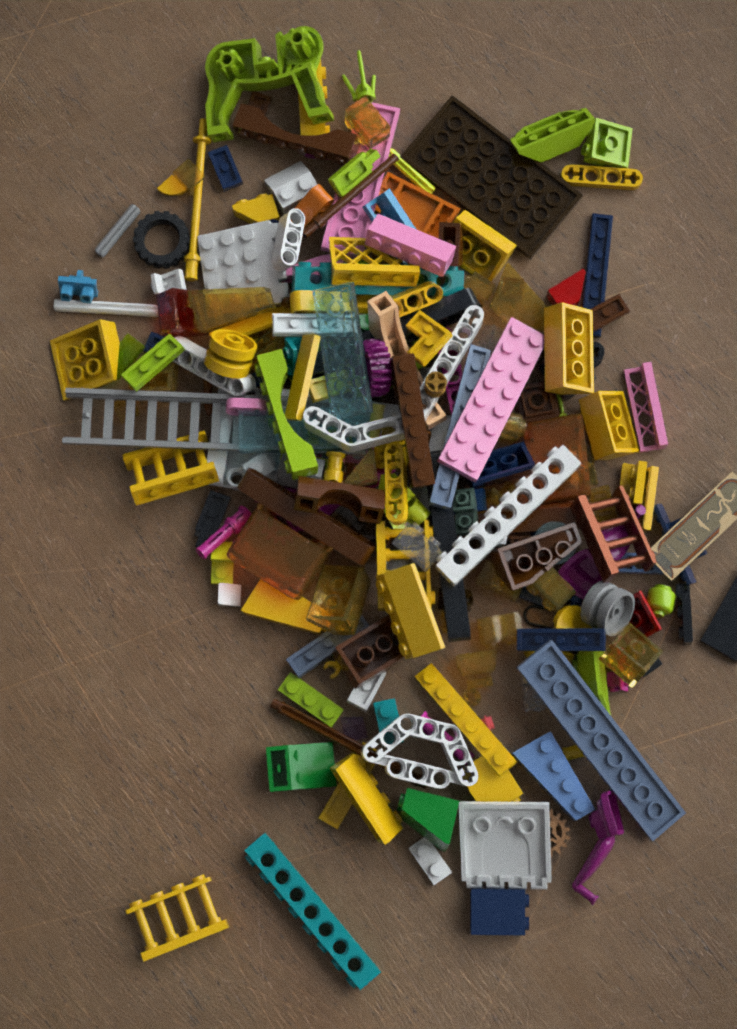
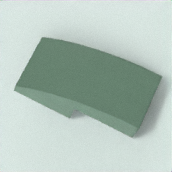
[453,488,478,536]

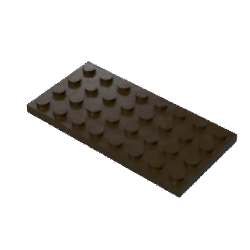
[400,95,583,260]

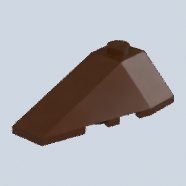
[489,522,583,591]

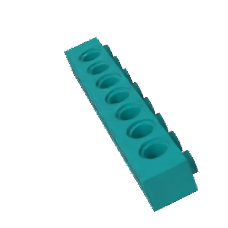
[292,262,464,296]
[244,833,381,990]

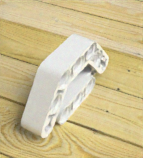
[361,713,478,789]

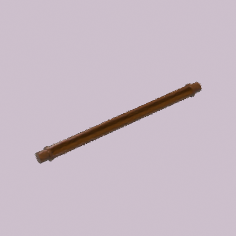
[270,699,427,789]

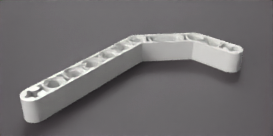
[303,305,484,452]

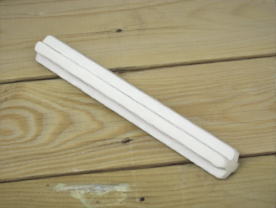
[54,299,159,317]

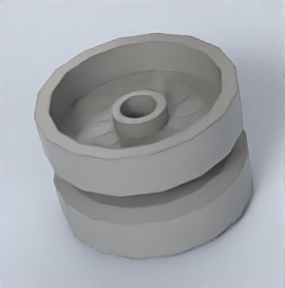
[580,580,635,636]

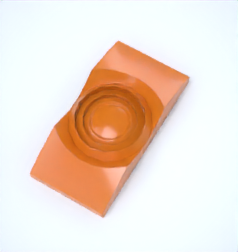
[374,172,460,238]

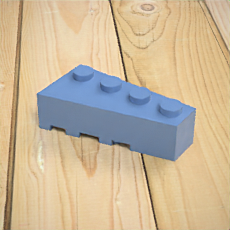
[511,731,595,821]

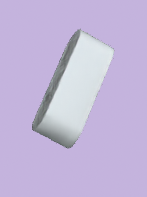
[271,208,305,272]

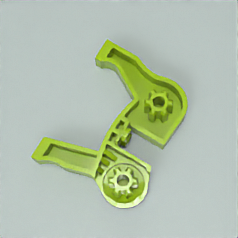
[205,26,334,143]

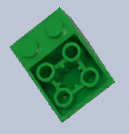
[266,742,337,793]

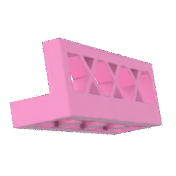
[623,362,668,453]

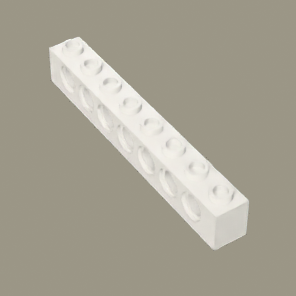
[435,445,581,587]

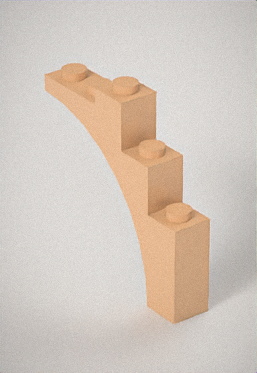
[367,291,447,430]

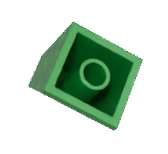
[397,788,459,852]

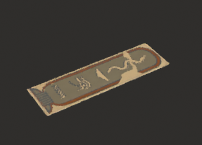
[651,472,737,581]

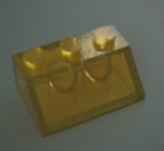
[306,565,371,636]

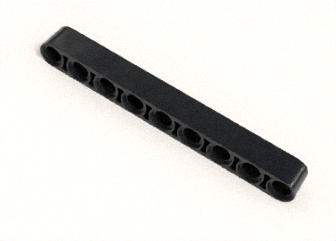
[312,288,481,379]
[427,450,471,643]

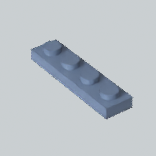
[286,610,369,678]

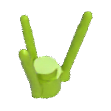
[342,50,376,106]

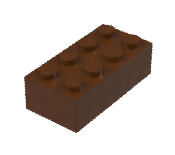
[332,615,405,690]

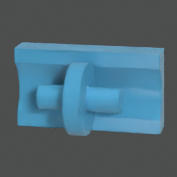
[58,270,99,303]

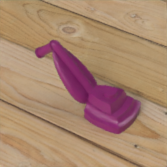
[557,505,646,600]
[572,790,624,906]

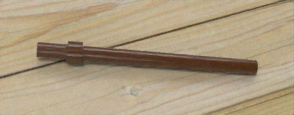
[302,153,399,239]

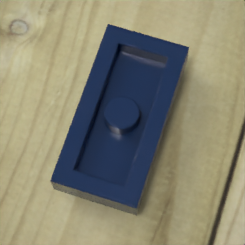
[208,145,243,192]

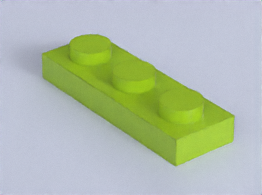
[121,333,185,392]
[278,672,344,728]

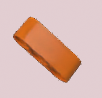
[290,184,334,238]

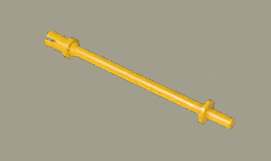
[184,118,211,282]

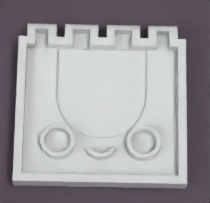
[197,220,290,319]
[459,801,552,890]

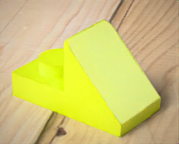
[211,541,235,585]

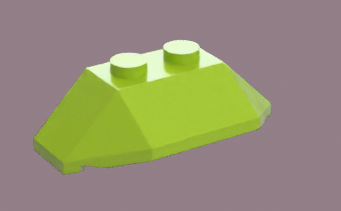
[510,108,595,162]
[572,651,611,715]

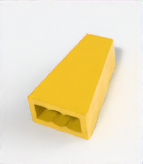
[241,573,332,635]

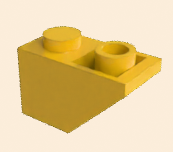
[232,194,280,224]

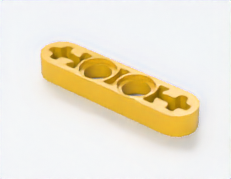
[561,164,643,190]
[384,442,408,525]

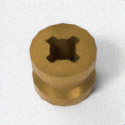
[424,371,447,398]

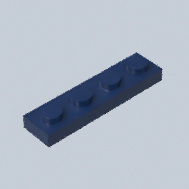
[517,628,606,651]

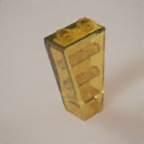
[187,287,276,333]

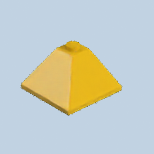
[50,319,120,401]

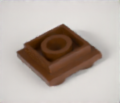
[517,381,560,424]

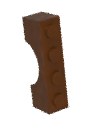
[293,476,385,524]

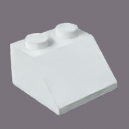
[264,161,317,215]

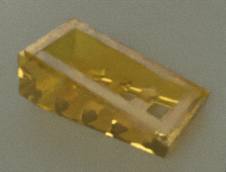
[587,484,617,522]

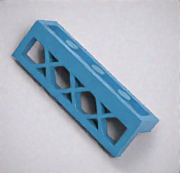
[362,188,422,269]

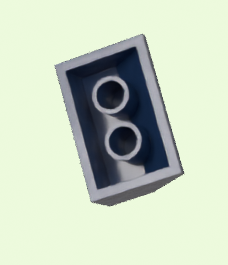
[465,442,535,489]

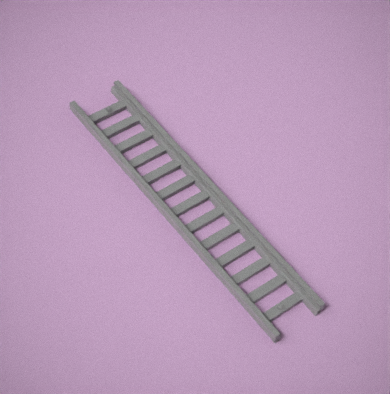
[62,388,368,456]

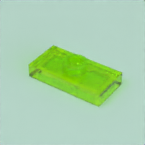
[117,333,145,380]

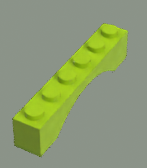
[254,349,318,480]

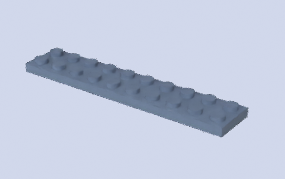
[516,640,686,841]

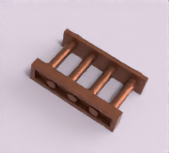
[570,485,657,583]

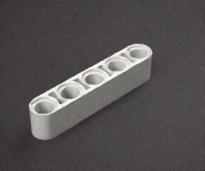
[173,336,256,396]

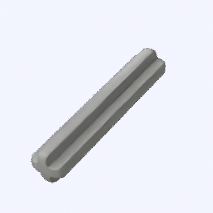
[95,204,141,257]

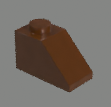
[438,222,464,266]

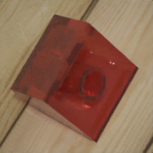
[156,288,209,337]

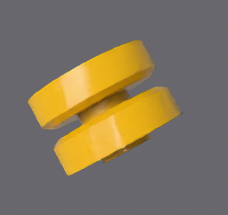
[204,329,257,379]

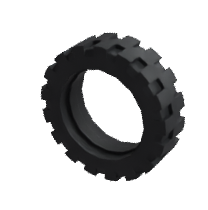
[133,211,190,269]

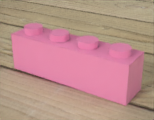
[365,214,456,277]

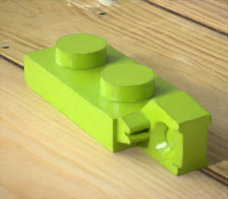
[328,148,381,197]

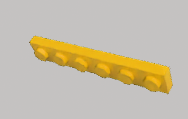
[415,663,517,777]

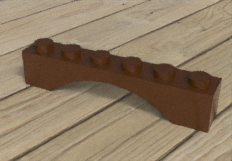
[232,103,360,166]
[390,353,435,489]

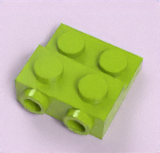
[581,118,633,168]

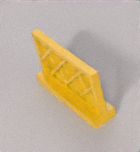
[328,237,420,287]

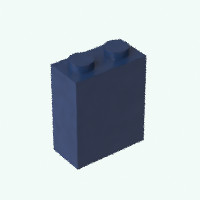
[470,889,529,936]

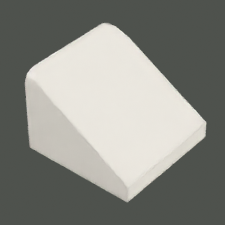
[218,583,241,607]

